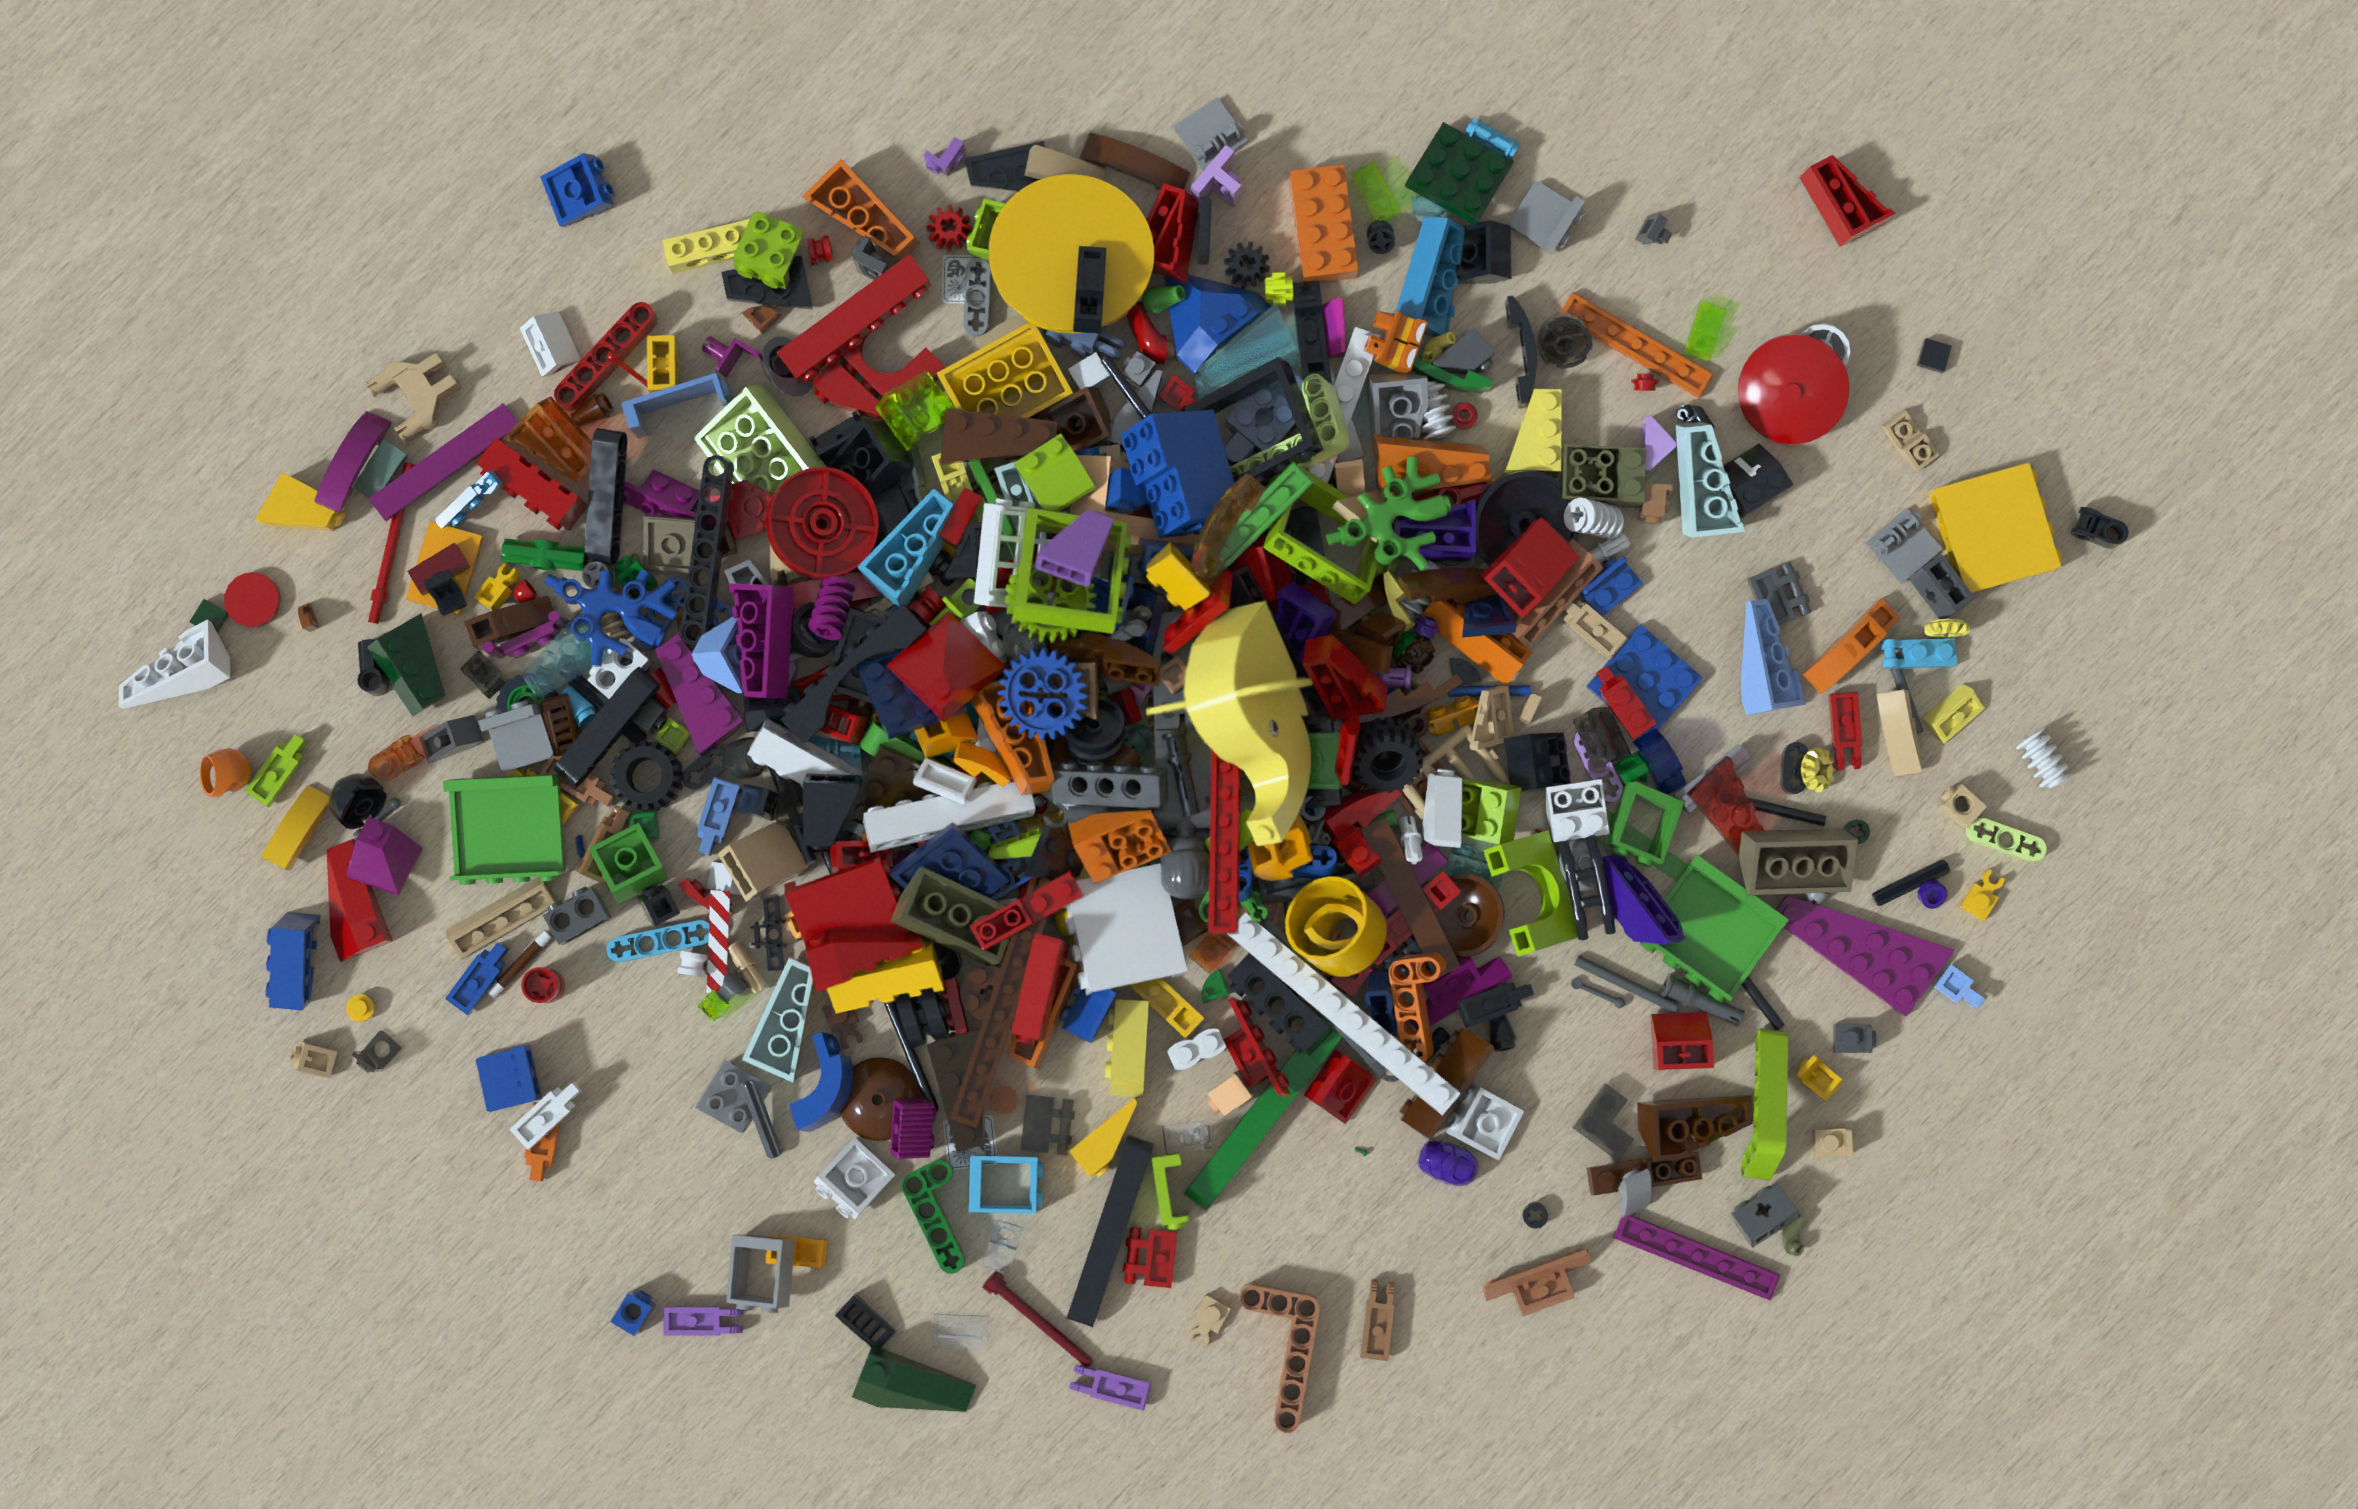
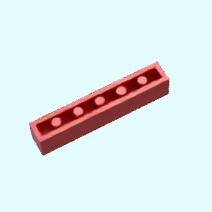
[777,254,931,384]

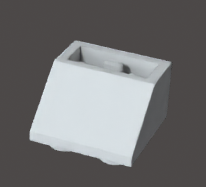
[1546,779,1609,842]

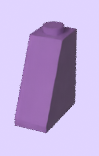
[1035,509,1114,588]

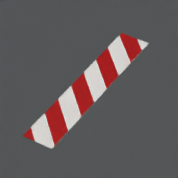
[706,890,730,993]

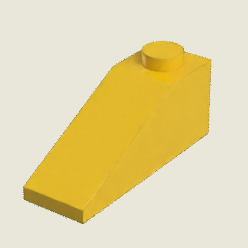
[1069,1097,1138,1177]

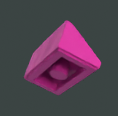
[1322,298,1347,358]

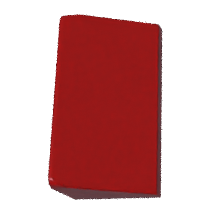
[940,488,982,545]

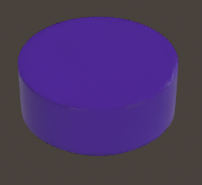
[1918,880,1947,909]

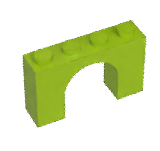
[1483,830,1578,957]

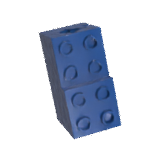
[1121,410,1242,538]

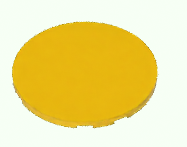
[989,174,1154,334]

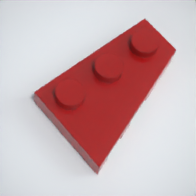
[1163,568,1233,655]

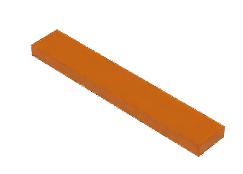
[1558,292,1714,398]

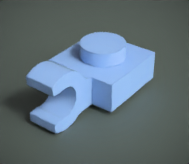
[1933,964,1985,1009]

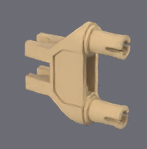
[364,353,461,442]

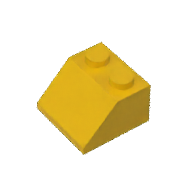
[1146,542,1210,610]

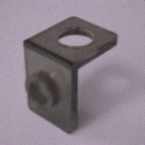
[352,1031,401,1073]

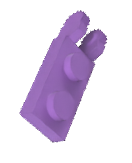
[663,1306,743,1336]
[1069,1365,1151,1411]

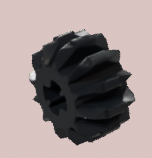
[1224,242,1270,289]

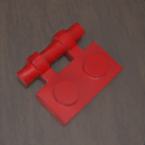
[1123,1227,1177,1288]

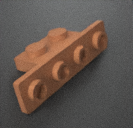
[1483,1249,1591,1317]

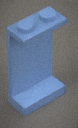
[621,373,734,439]

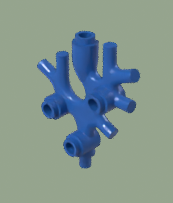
[544,569,679,667]

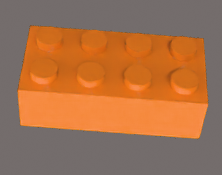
[1289,164,1358,283]

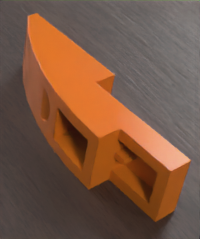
[1802,598,1900,694]

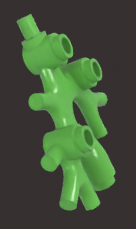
[1326,457,1451,571]

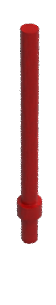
[368,463,415,624]

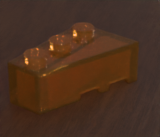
[503,396,592,482]

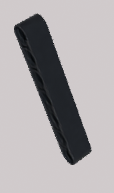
[680,455,734,645]
[1066,1135,1154,1328]

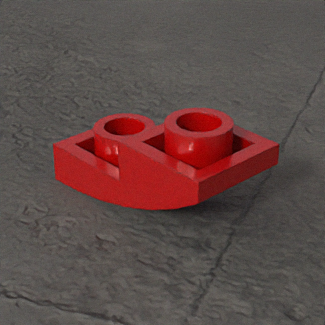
[678,878,734,916]

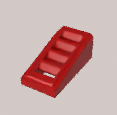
[819,704,868,744]

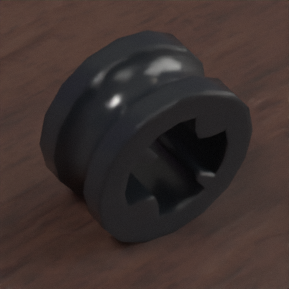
[1523,1202,1548,1229]

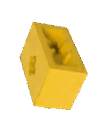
[647,335,680,393]

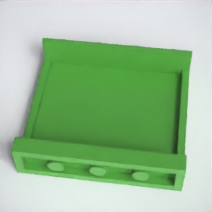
[443,774,566,885]
[1639,855,1789,1003]

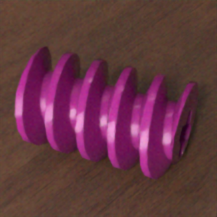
[808,577,855,640]

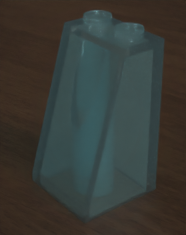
[1194,304,1299,399]

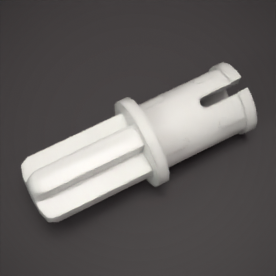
[1588,533,1630,563]
[1398,816,1423,865]

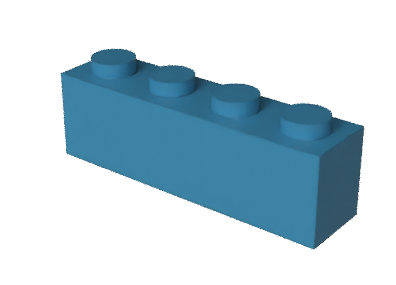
[1396,217,1465,337]

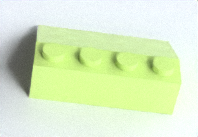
[694,384,826,495]

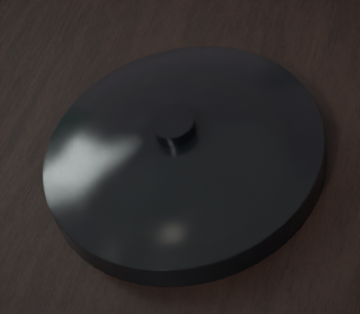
[1476,470,1579,567]

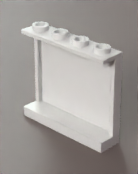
[1064,863,1187,996]

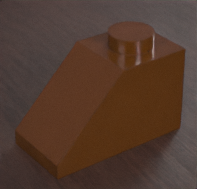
[1354,611,1407,648]

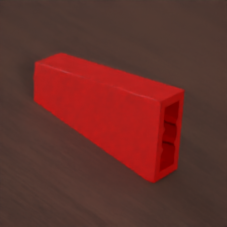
[1011,933,1070,1045]

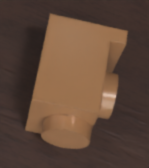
[1639,482,1673,525]

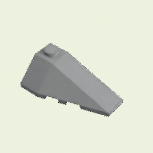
[1367,372,1429,451]

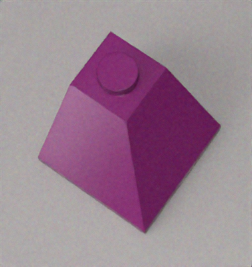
[346,817,422,896]

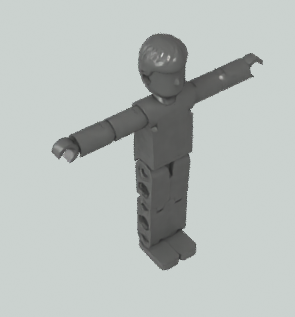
[1044,586,1325,899]

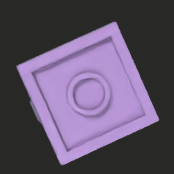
[1191,145,1242,207]

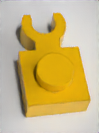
[473,563,521,611]
[1958,869,2005,921]

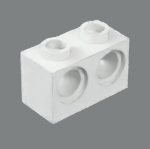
[588,638,654,699]

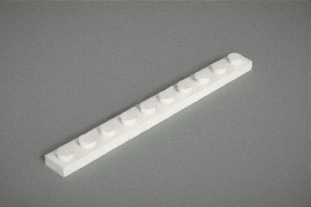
[1228,912,1461,1116]

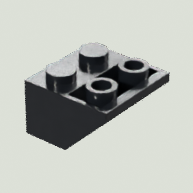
[1504,732,1571,793]

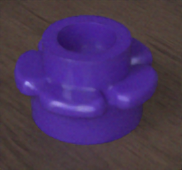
[1413,615,1440,638]

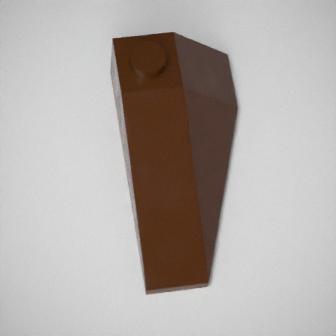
[1637,1095,1753,1162]

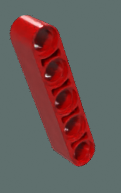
[554,302,657,411]

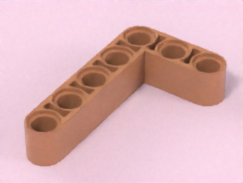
[1239,1283,1320,1433]

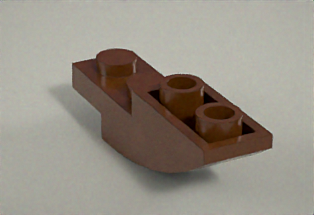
[1050,631,1160,685]
[1586,1151,1702,1196]

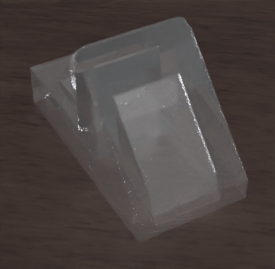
[1162,1120,1212,1153]

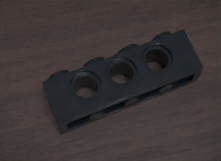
[1227,953,1333,1055]

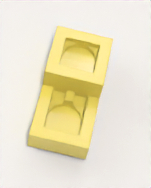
[1384,571,1416,631]

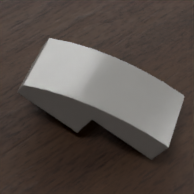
[1618,1169,1651,1218]

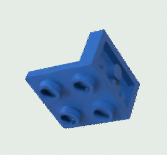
[476,1045,542,1112]

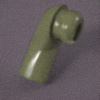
[1782,1213,1808,1256]

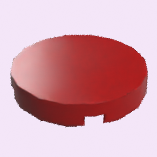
[224,573,281,627]

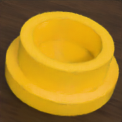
[346,994,375,1022]

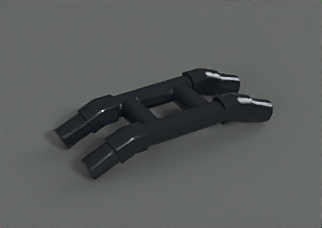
[1558,835,1616,940]

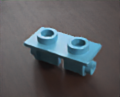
[1465,118,1521,160]

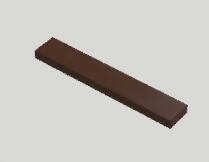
[1360,817,1461,978]

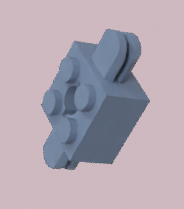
[1043,325,1127,360]
[1224,374,1303,465]

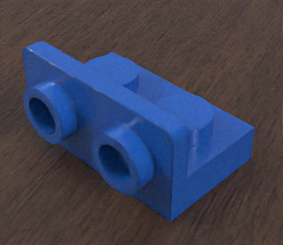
[1579,556,1643,617]

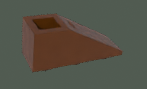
[464,596,554,651]

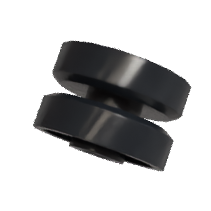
[1065,695,1126,765]
[895,987,950,1049]

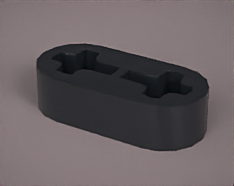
[1780,742,1809,795]
[682,748,731,790]

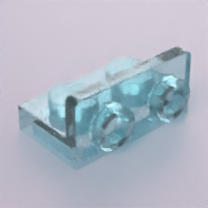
[1445,843,1503,891]

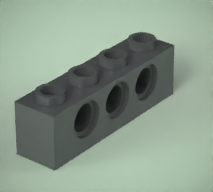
[1052,760,1168,808]

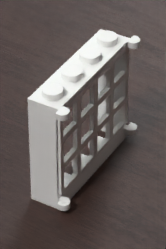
[974,499,1073,607]

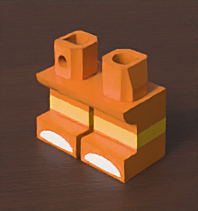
[1364,311,1428,374]

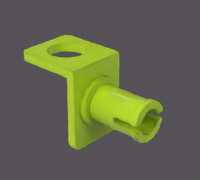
[929,578,981,626]

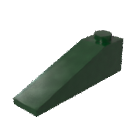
[852,1345,976,1412]

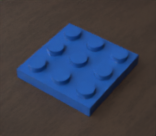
[1586,624,1703,741]

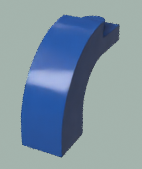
[789,1032,853,1132]

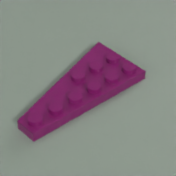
[1775,895,1954,1017]

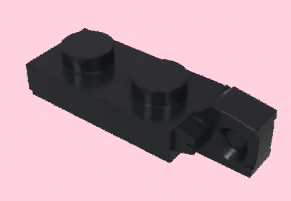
[1456,982,1534,1028]

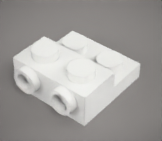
[1446,1083,1524,1160]
[814,1137,895,1219]

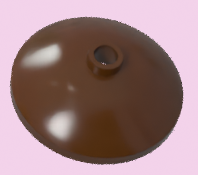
[1435,873,1505,957]
[840,1057,921,1141]

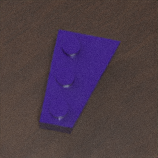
[1388,499,1476,561]
[1275,582,1338,672]

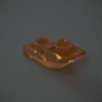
[1189,933,1237,974]

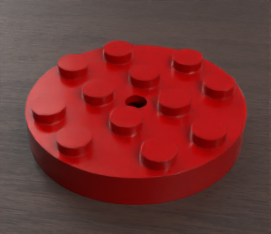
[766,467,879,579]

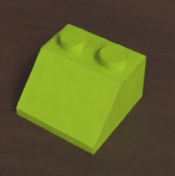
[1014,434,1096,512]

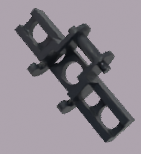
[750,898,787,971]

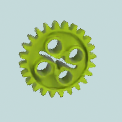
[1004,555,1096,643]

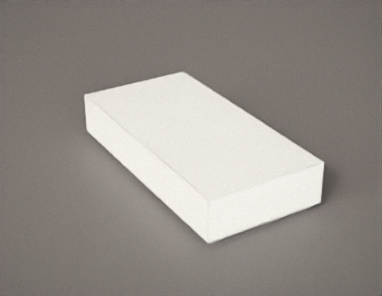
[913,758,976,805]

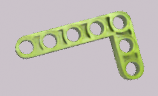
[1741,1028,1788,1181]

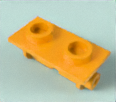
[1423,696,1479,736]

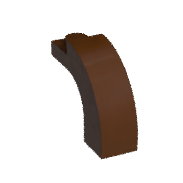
[1330,573,1388,631]

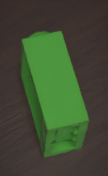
[1604,782,1684,867]

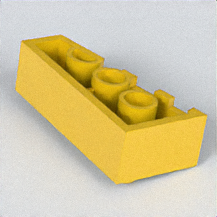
[827,940,944,1013]

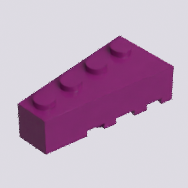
[729,584,794,699]
[655,633,746,756]

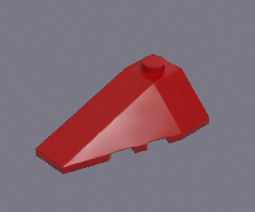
[326,839,393,962]

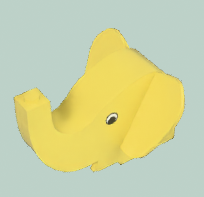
[1146,601,1313,846]

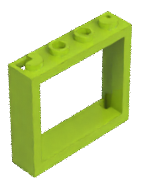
[1263,466,1379,604]
[1012,508,1131,634]

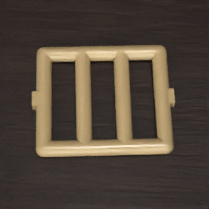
[1402,725,1510,820]

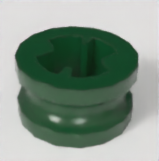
[1843,819,1870,844]

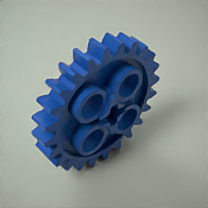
[998,648,1090,740]

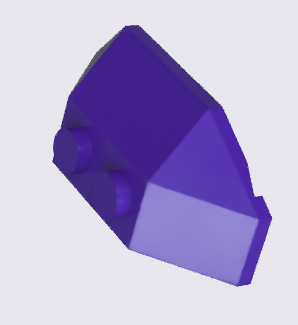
[1602,855,1685,945]

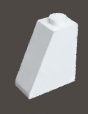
[1421,769,1462,848]

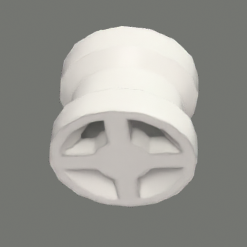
[677,951,708,977]

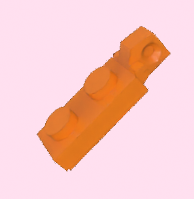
[524,1102,560,1182]

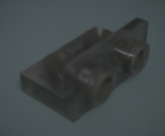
[1573,707,1632,769]

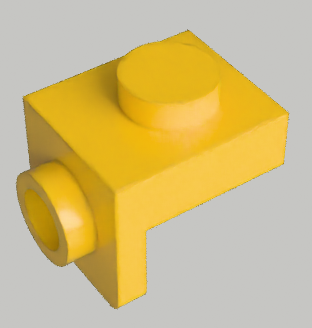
[1796,1054,1844,1103]

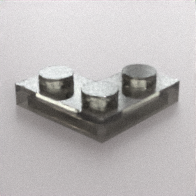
[1572,1083,1634,1161]

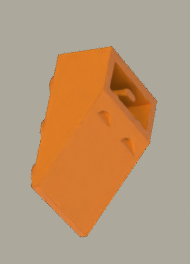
[1069,810,1172,884]

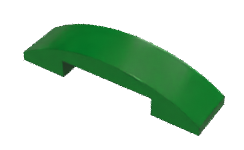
[1411,346,1494,393]

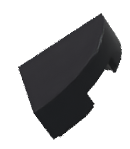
[1449,658,1481,685]

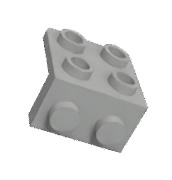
[1509,182,1585,254]
[478,700,554,771]

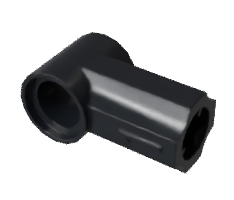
[357,639,389,696]

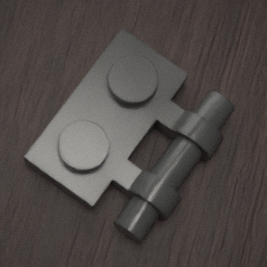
[1747,562,1812,625]

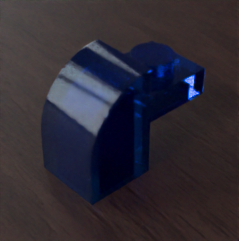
[1632,728,1686,795]

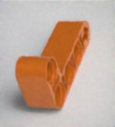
[1389,952,1447,1063]

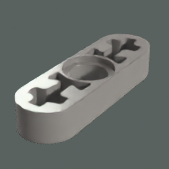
[964,258,991,338]

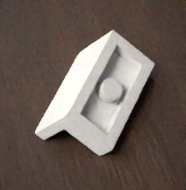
[520,312,581,377]

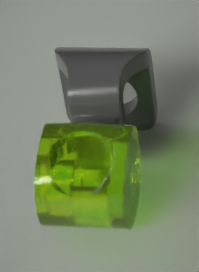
[698,970,751,1022]

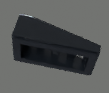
[835,1293,896,1348]

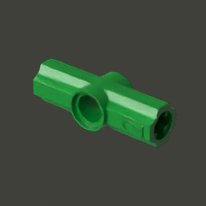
[501,538,588,572]

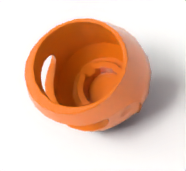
[200,748,252,797]

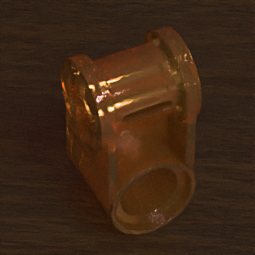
[368,734,425,781]

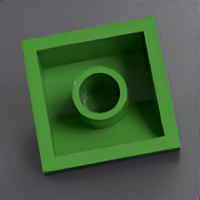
[589,823,668,905]

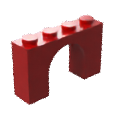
[840,331,945,417]

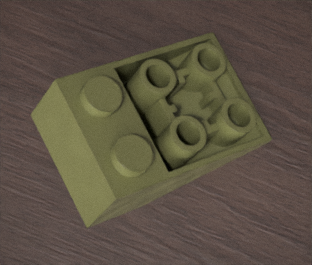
[1562,444,1646,508]

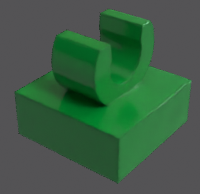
[1613,753,1649,785]

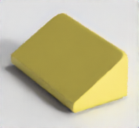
[1922,684,1985,744]

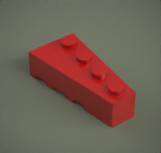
[476,437,588,531]

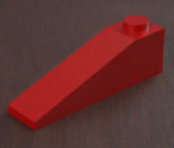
[806,932,924,992]

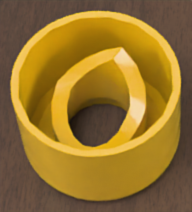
[1285,877,1387,977]

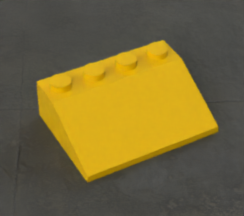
[937,322,1073,418]

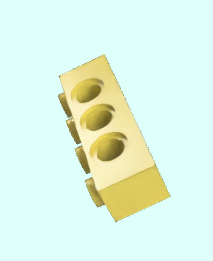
[662,214,769,274]

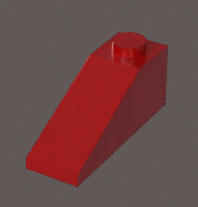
[812,361,896,424]

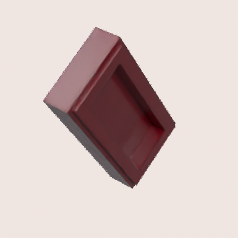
[407,543,470,596]

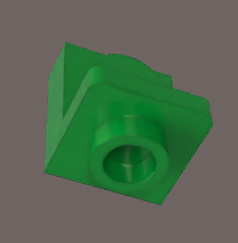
[614,553,658,599]

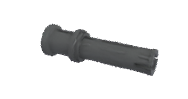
[1660,973,1745,1027]

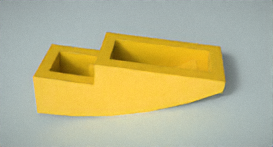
[260,785,330,870]

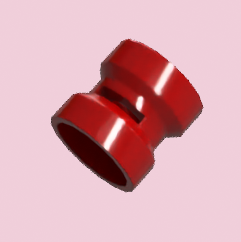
[908,587,946,626]

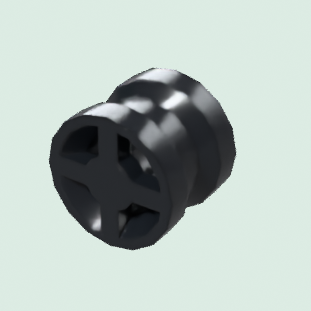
[1367,220,1395,254]

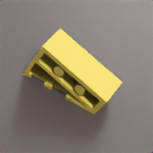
[1503,389,1562,476]
[1105,999,1149,1098]

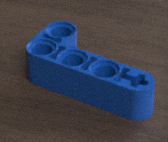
[1239,845,1338,902]

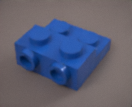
[540,153,615,227]

